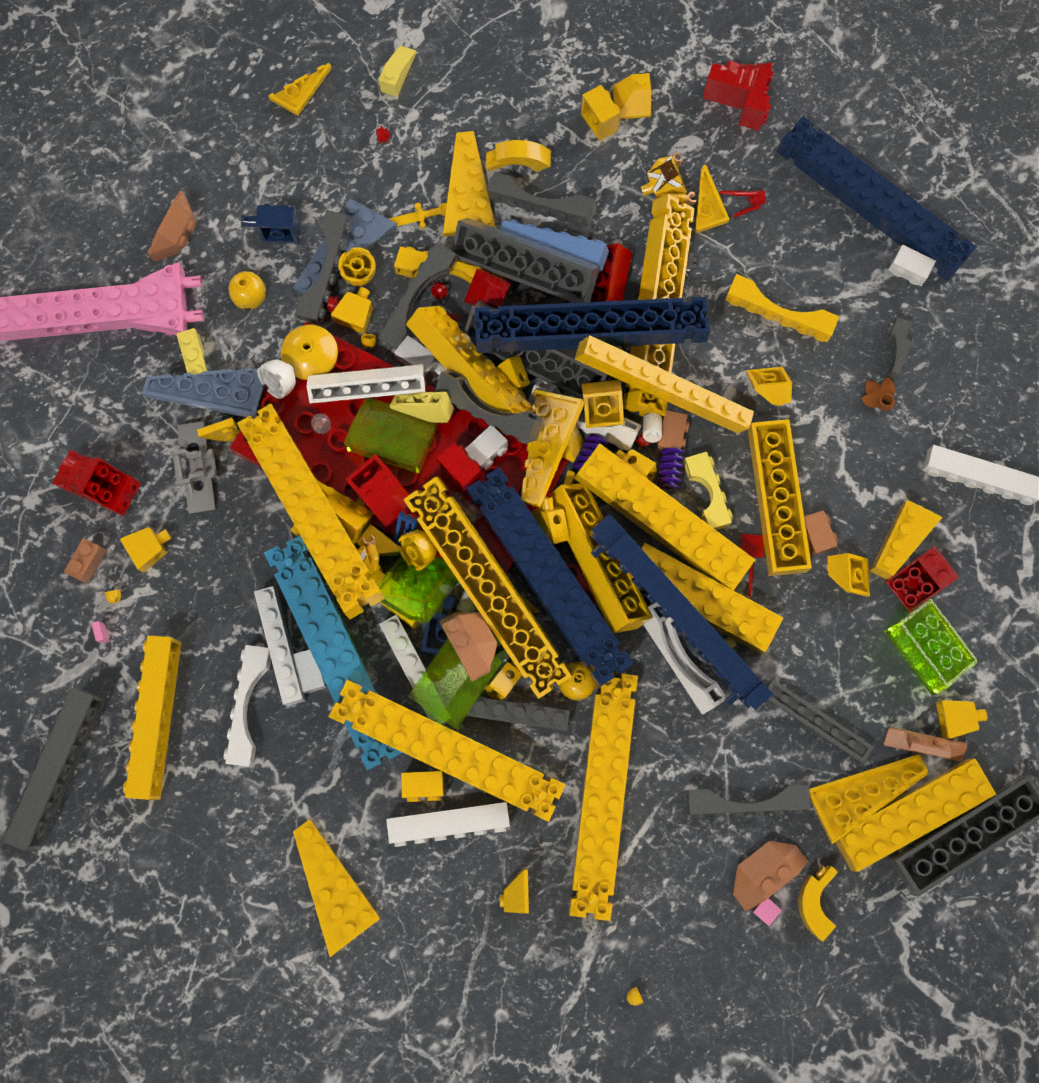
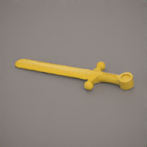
[389,202,446,229]

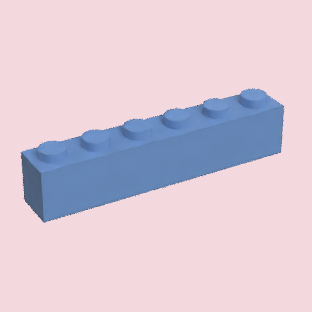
[500,220,609,272]

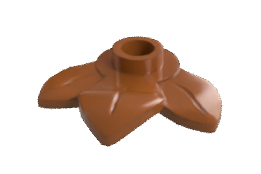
[861,377,896,411]

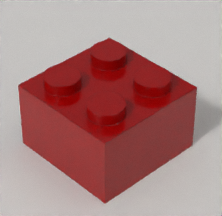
[437,442,482,496]

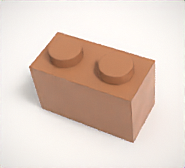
[656,410,690,452]
[804,510,838,556]
[64,538,107,584]

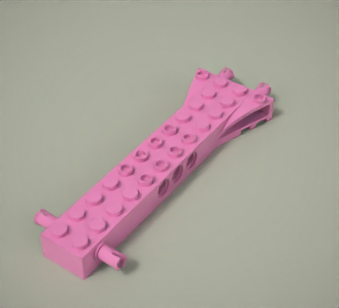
[0,262,204,341]

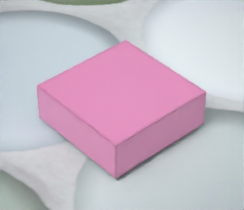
[91,621,110,644]
[752,898,782,926]

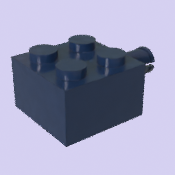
[241,204,301,244]
[421,596,459,659]

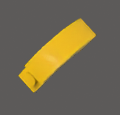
[486,140,551,172]
[798,865,838,942]

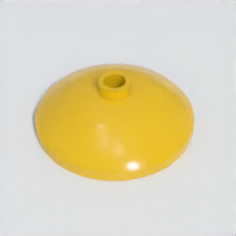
[281,325,338,380]

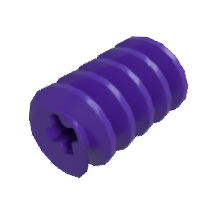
[573,434,609,472]
[657,448,685,490]

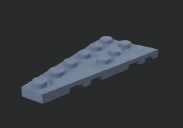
[293,199,397,295]
[142,367,266,418]

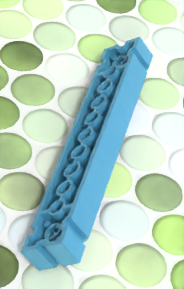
[264,536,403,770]

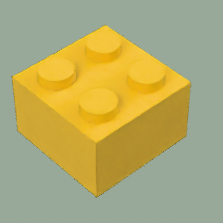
[581,85,621,142]
[582,380,624,428]
[401,771,445,802]

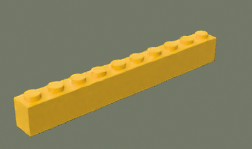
[575,335,754,433]

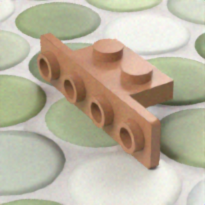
[883,727,967,762]

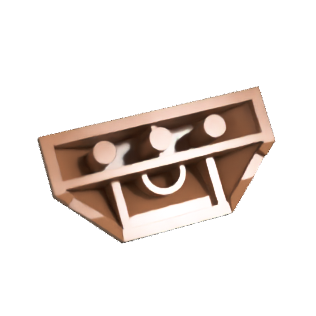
[147,191,196,262]
[439,612,497,682]
[733,841,809,911]

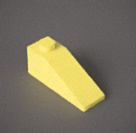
[379,45,417,97]
[390,392,454,423]

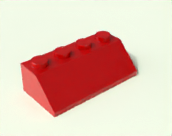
[590,243,632,302]

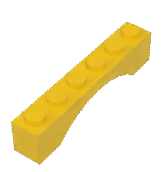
[394,246,506,284]
[725,274,839,342]

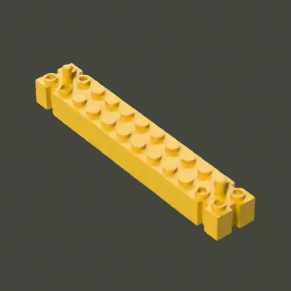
[623,194,694,417]
[237,404,385,619]
[403,477,573,699]
[569,673,638,921]
[328,680,566,822]

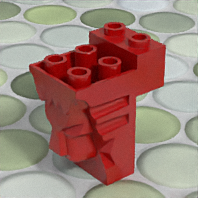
[703,60,774,131]
[52,450,141,517]

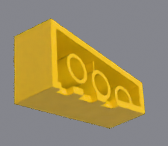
[315,478,374,544]
[870,500,943,580]

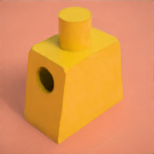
[331,287,373,334]
[496,355,530,400]
[615,449,657,482]
[532,497,570,544]
[120,527,172,573]
[483,661,522,700]
[936,700,987,739]

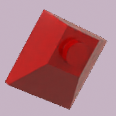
[464,268,511,309]

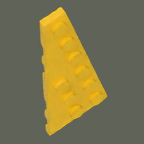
[442,131,496,237]
[521,389,585,508]
[809,754,928,844]
[293,819,380,957]

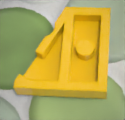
[197,418,240,442]

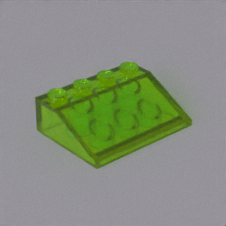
[344,398,438,474]
[377,556,459,623]
[884,598,979,696]
[408,639,502,731]

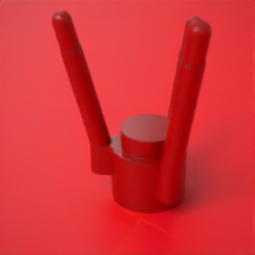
[719,190,766,217]

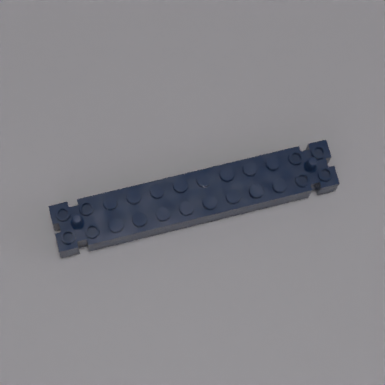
[776,116,977,282]
[475,297,710,353]
[467,467,634,688]
[590,514,773,710]

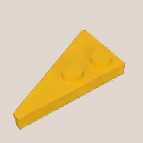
[269,63,332,116]
[695,165,730,234]

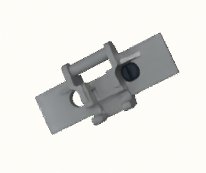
[170,421,217,514]

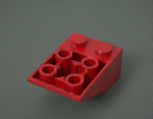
[345,454,409,527]
[885,546,959,613]

